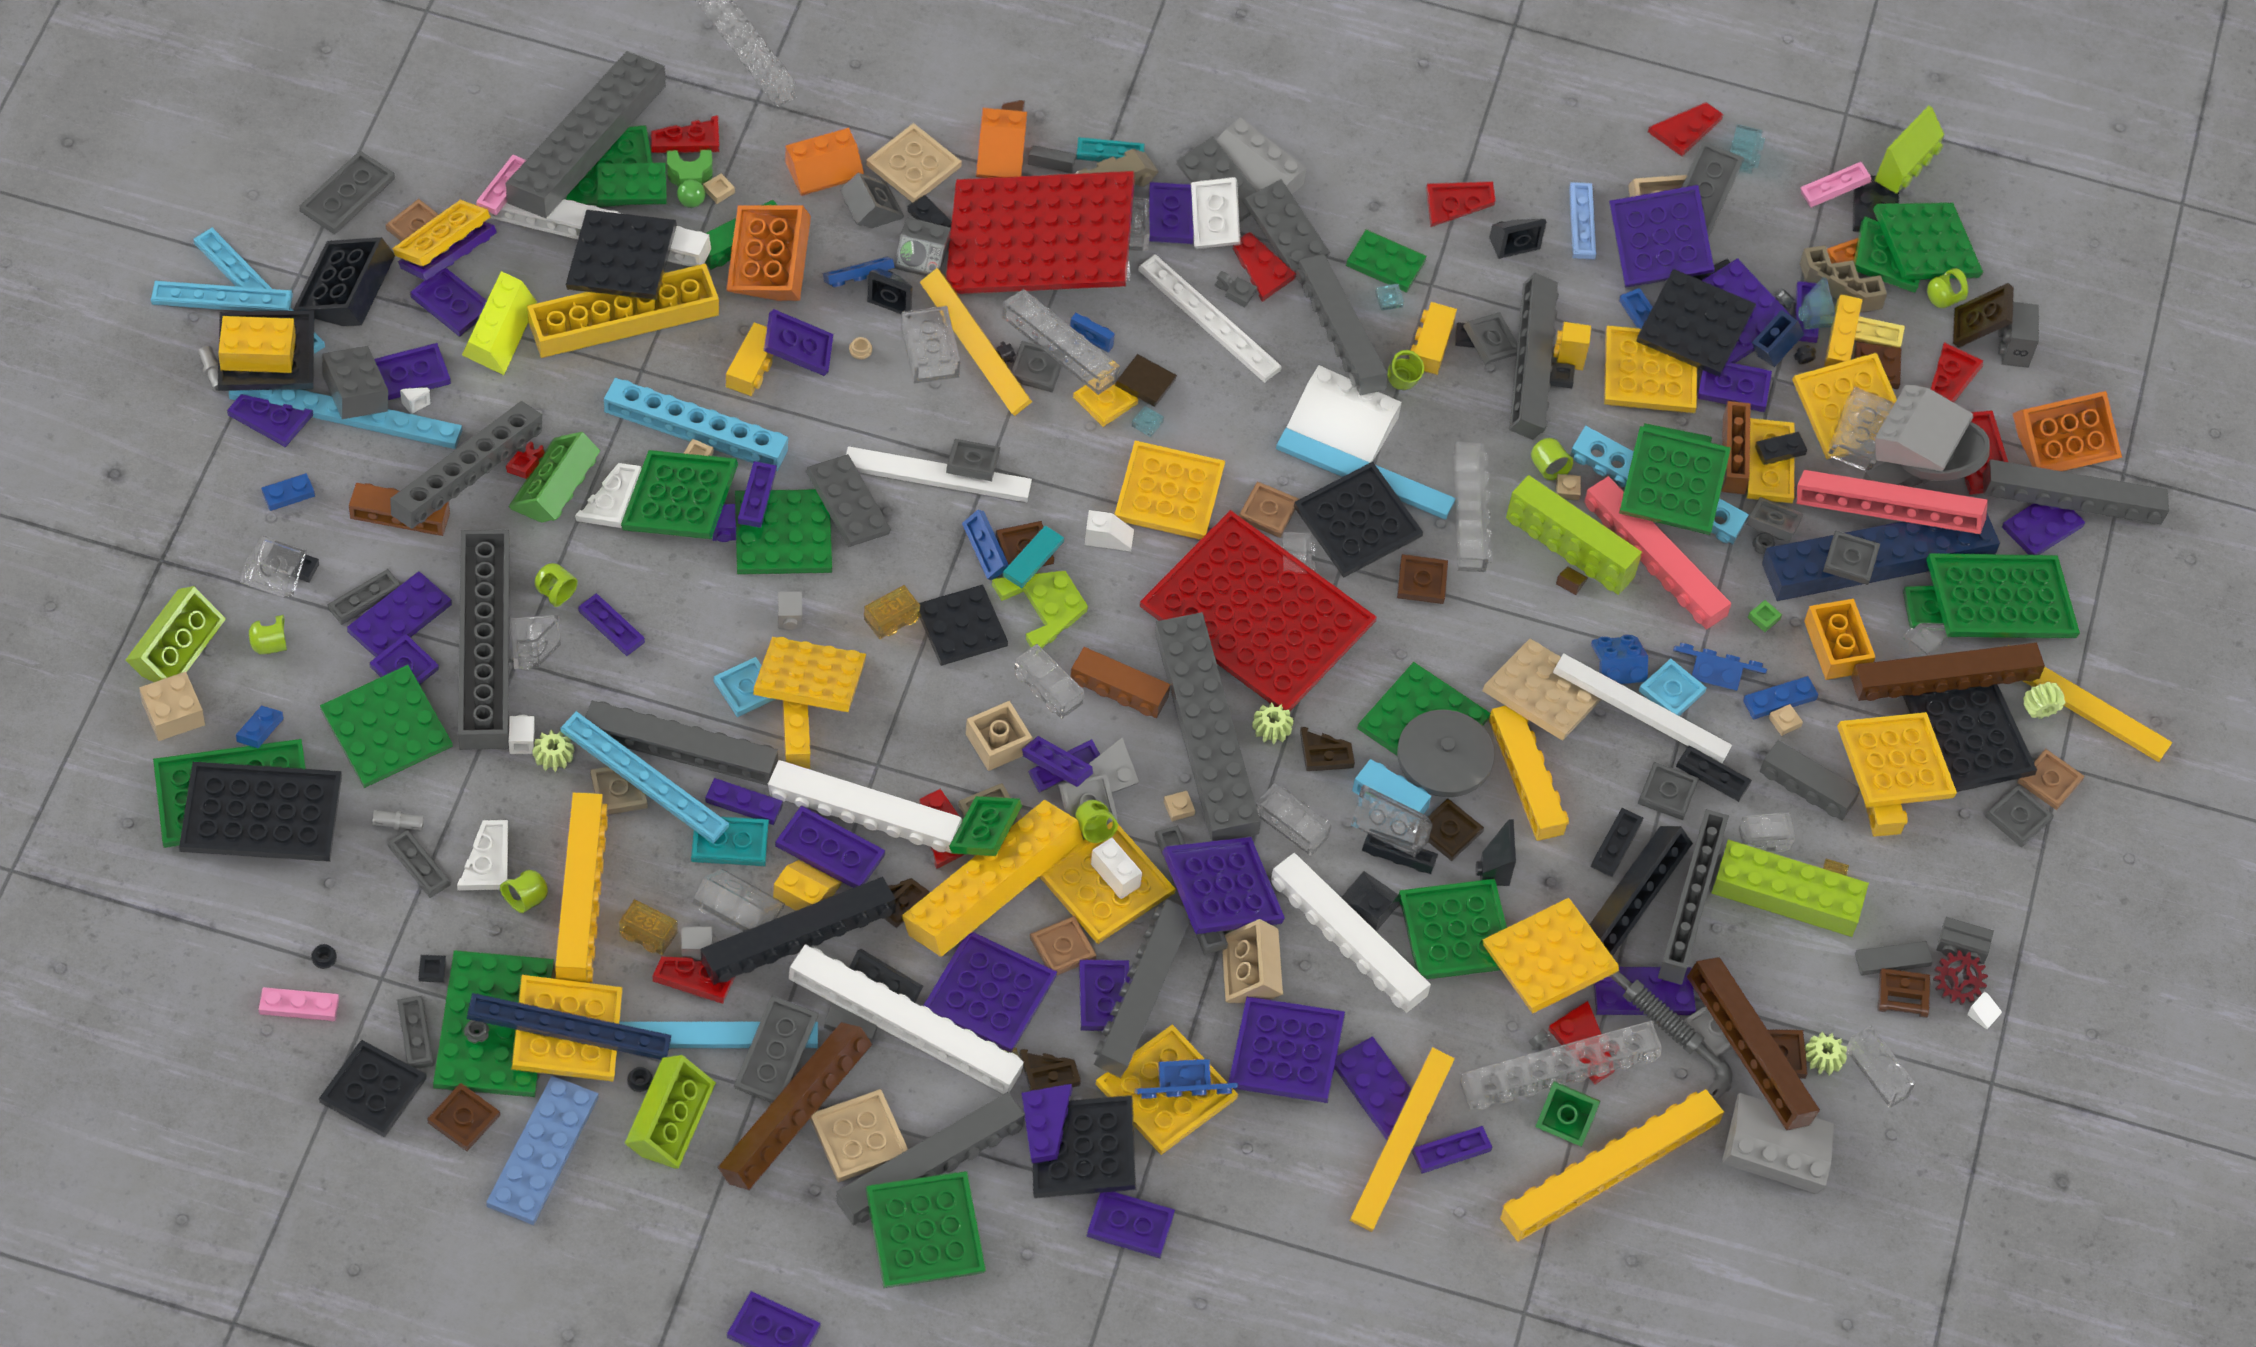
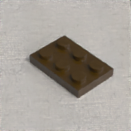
[1953,283,2014,348]

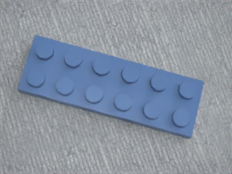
[486,1076,599,1225]

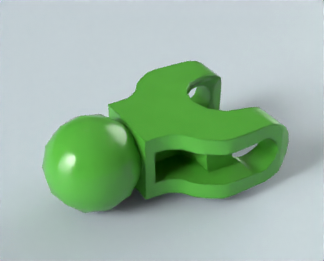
[667,150,713,208]

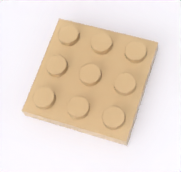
[866,123,962,203]
[810,1089,908,1182]

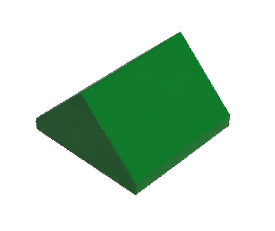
[1535,1081,1600,1147]

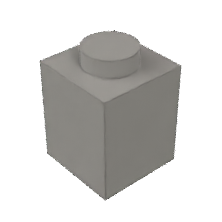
[778,591,802,630]
[682,927,717,961]

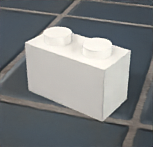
[1091,838,1142,899]

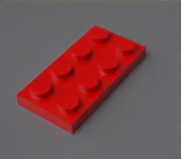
[1964,410,2008,495]

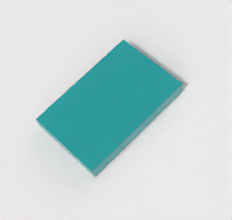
[691,817,769,866]

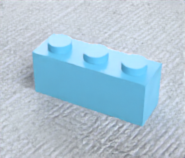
[1352,759,1431,828]

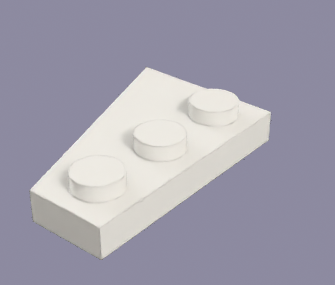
[575,463,641,528]
[457,820,508,890]

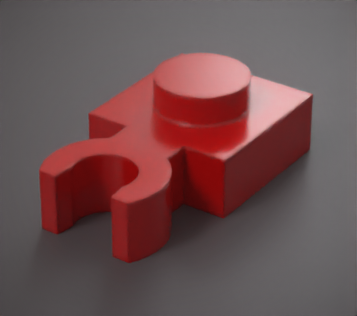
[506,442,545,479]

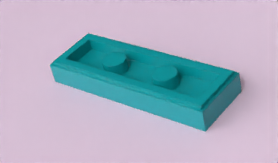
[1076,137,1145,162]
[1003,525,1064,588]

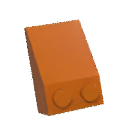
[976,108,1027,178]

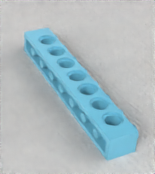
[604,378,788,472]
[1570,425,1749,544]

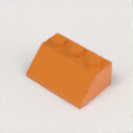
[785,128,864,196]

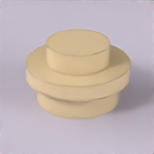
[849,337,872,359]

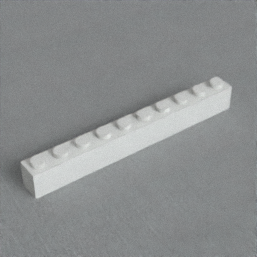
[489,199,711,267]
[789,945,1024,1094]

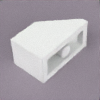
[1084,510,1134,551]

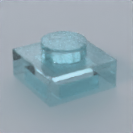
[1375,284,1404,311]
[1131,406,1164,437]

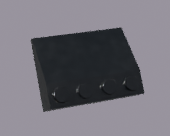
[293,237,395,326]

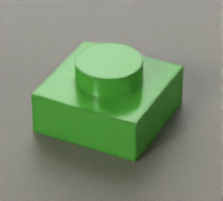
[1748,600,1782,632]

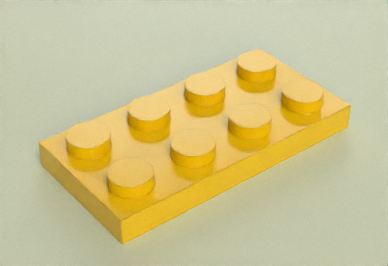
[392,200,490,266]
[1747,418,1795,503]

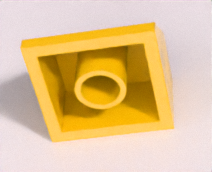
[773,860,841,911]

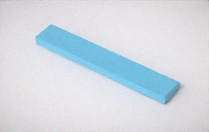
[151,281,293,312]

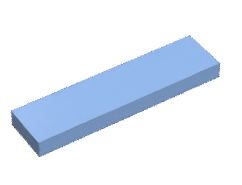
[1569,182,1596,259]

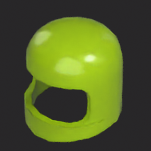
[1927,269,1968,308]
[1387,350,1424,390]
[1531,438,1573,481]
[535,563,578,607]
[248,615,287,655]
[1075,800,1118,843]
[500,870,548,914]

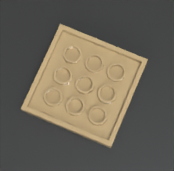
[1482,639,1602,741]

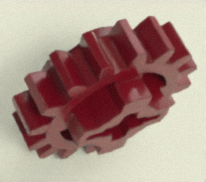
[1933,950,1988,1005]

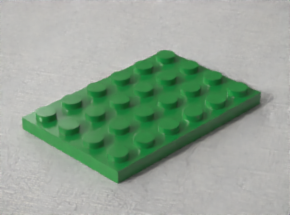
[1926,553,2080,638]
[153,739,306,848]
[433,950,554,1097]

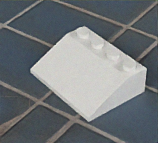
[1287,365,1402,462]

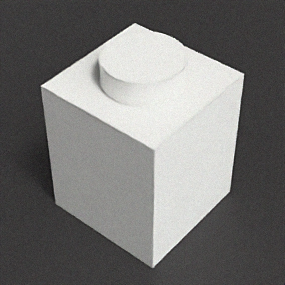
[509,715,535,754]

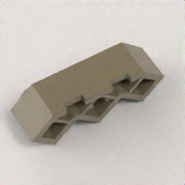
[1075,149,1159,187]
[1800,245,1887,312]

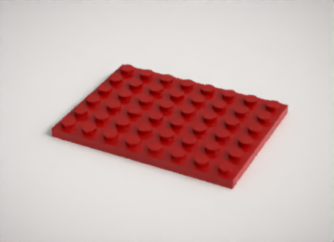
[946,171,1135,294]
[1139,510,1377,712]

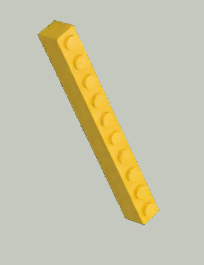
[1500,1089,1724,1242]

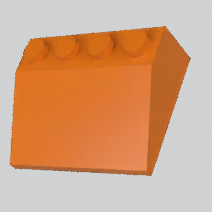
[726,205,811,301]
[2012,391,2122,471]

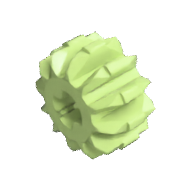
[2023,682,2066,719]
[1252,702,1293,745]
[532,729,574,772]
[1805,1032,1847,1076]

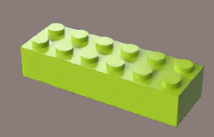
[1506,475,1642,595]
[1711,839,1869,937]

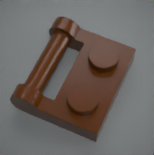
[1878,968,1930,1018]

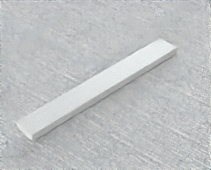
[1138,254,1282,383]
[846,446,1032,502]
[1553,653,1732,763]

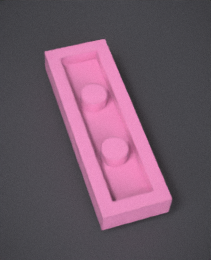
[476,155,526,216]
[1800,162,1871,208]
[259,987,339,1021]

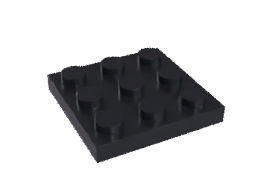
[916,584,1008,666]
[319,1039,427,1138]

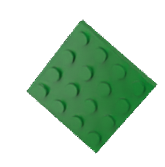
[565,125,652,208]
[1873,203,1983,280]
[1619,426,1731,535]
[621,450,738,539]
[735,489,832,574]
[1357,662,1491,756]
[320,665,453,788]
[1399,879,1507,980]
[865,1171,986,1288]

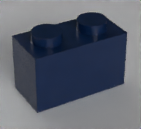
[1752,310,1804,367]

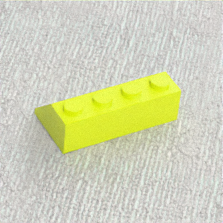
[462,271,537,375]

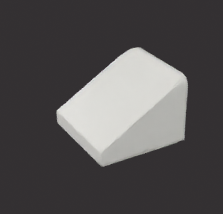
[400,388,431,414]
[1967,991,2002,1029]

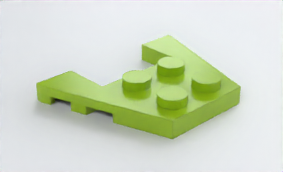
[992,571,1088,655]

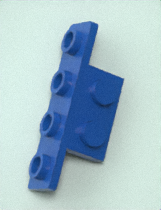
[1673,643,1767,691]
[1135,1059,1238,1099]

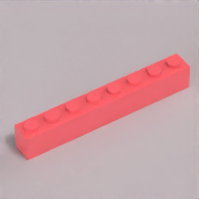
[1797,470,1988,534]
[1584,476,1731,630]

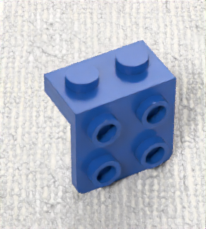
[1591,635,1648,684]

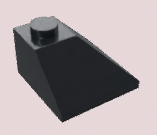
[1489,219,1547,259]
[867,268,913,317]
[1476,819,1516,886]
[1341,871,1401,931]

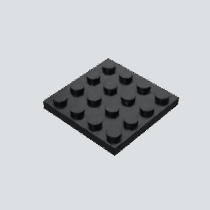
[566,210,677,300]
[1636,269,1756,377]
[218,310,315,391]
[1294,461,1423,578]
[1033,1095,1136,1198]

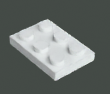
[1191,177,1240,249]

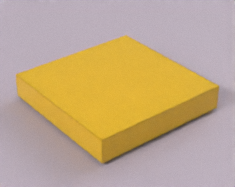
[1073,370,1138,427]

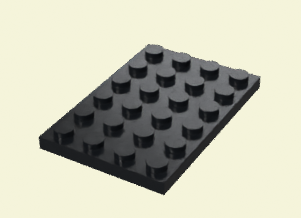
[1903,684,2037,792]
[179,762,342,862]

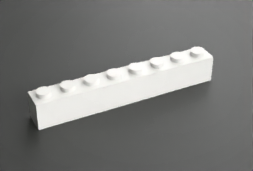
[768,760,962,853]
[1271,853,1431,1013]

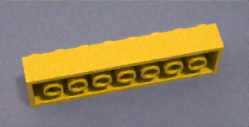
[527,263,719,358]
[555,792,608,983]
[902,799,1083,957]

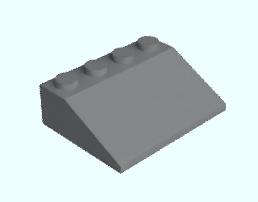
[1216,117,1306,217]
[1875,384,1973,472]
[1722,1093,1834,1194]

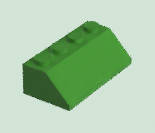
[508,432,600,523]

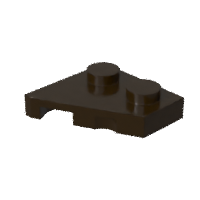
[1300,727,1355,772]
[885,878,930,928]
[1019,1049,1081,1091]

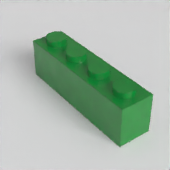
[705,200,777,270]

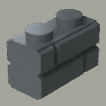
[1936,917,1994,964]

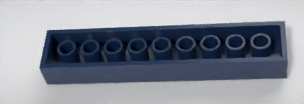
[1762,514,2000,601]

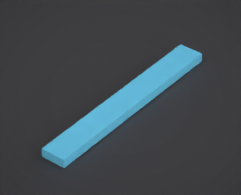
[193,228,325,354]
[1276,428,1456,520]
[560,711,729,844]
[619,1022,818,1048]

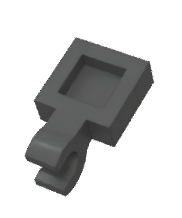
[1215,271,1257,307]

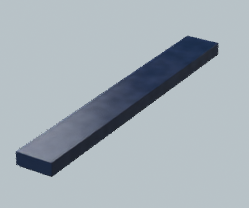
[466,993,672,1060]

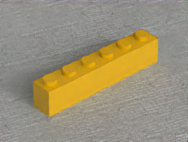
[1489,705,1569,841]

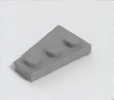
[1065,738,1139,793]

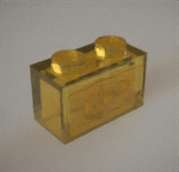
[864,585,920,639]
[619,899,678,956]

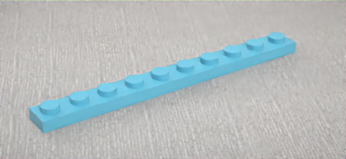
[229,389,462,449]

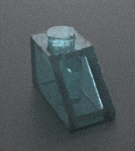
[1798,278,1836,329]

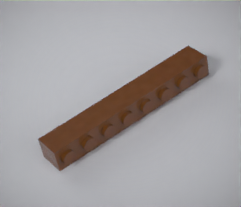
[1851,642,2045,701]
[1687,957,1820,1130]
[718,1022,872,1190]

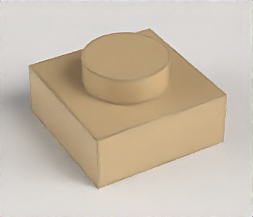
[703,174,735,204]
[684,439,714,456]
[1556,474,1581,500]
[1769,704,1803,736]
[1164,791,1195,821]

